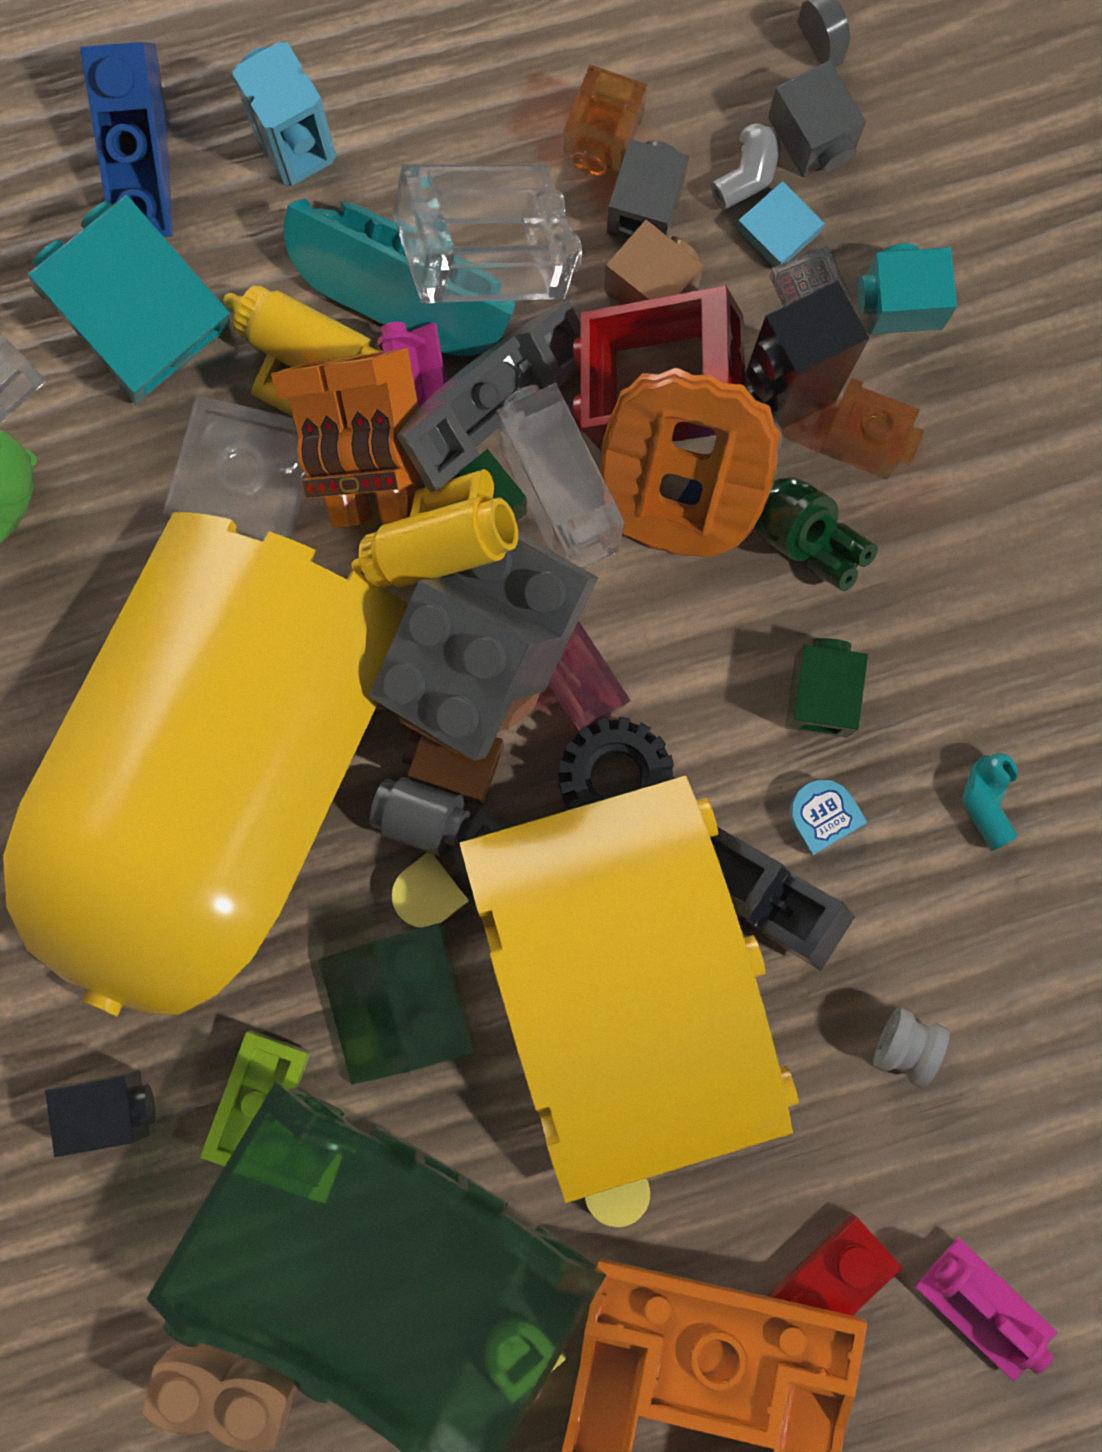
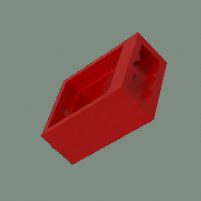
[573,285,745,451]

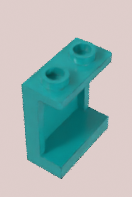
[28,195,230,405]

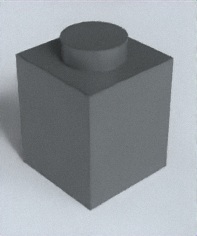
[768,60,866,177]
[606,139,689,239]

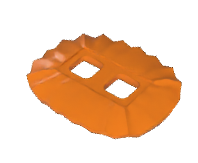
[599,367,781,557]

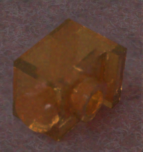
[563,64,647,175]
[819,378,924,480]

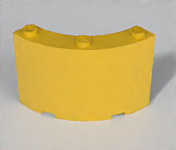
[460,776,799,1203]

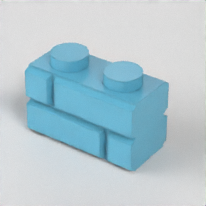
[232,41,337,186]

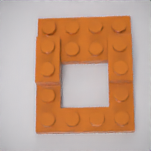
[562,1258,868,1452]

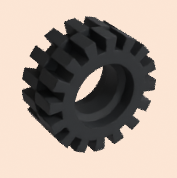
[559,717,675,810]

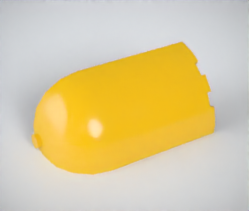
[3,512,408,1017]

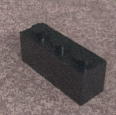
[745,280,869,430]

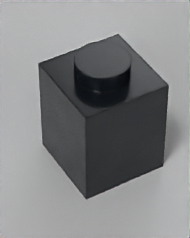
[45,1071,155,1158]

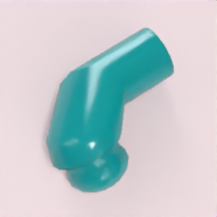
[962,753,1019,851]

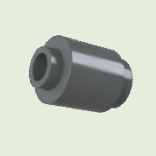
[370,777,471,857]

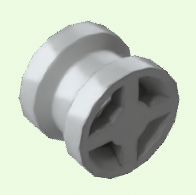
[873,1007,950,1089]

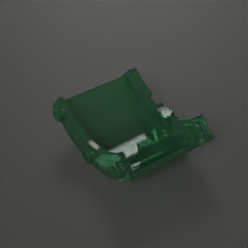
[146,1082,607,1452]

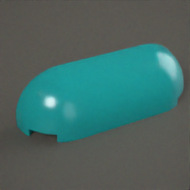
[284,199,515,356]

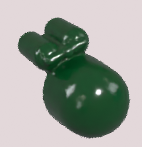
[754,477,878,591]

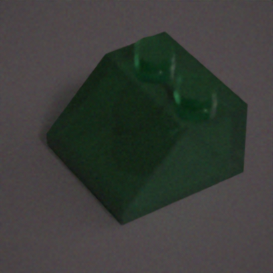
[318,923,477,1085]

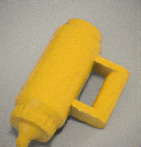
[223,285,381,417]
[351,469,518,588]

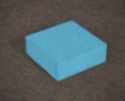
[736,181,825,271]

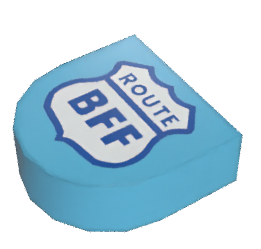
[789,780,868,856]

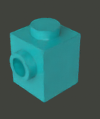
[857,243,957,335]

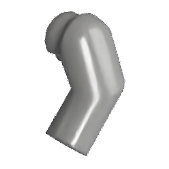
[710,123,781,210]

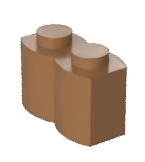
[141,1342,299,1452]

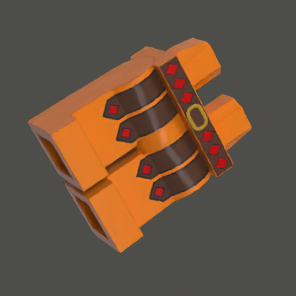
[271,348,422,528]

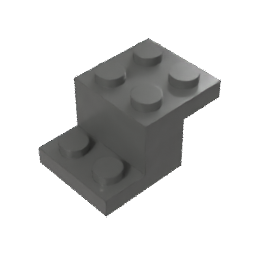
[369,532,599,761]

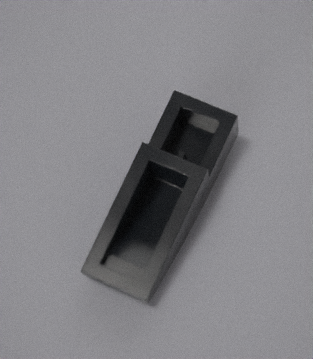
[710,826,855,971]

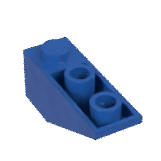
[80,41,173,237]

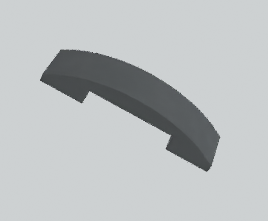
[397,300,581,492]

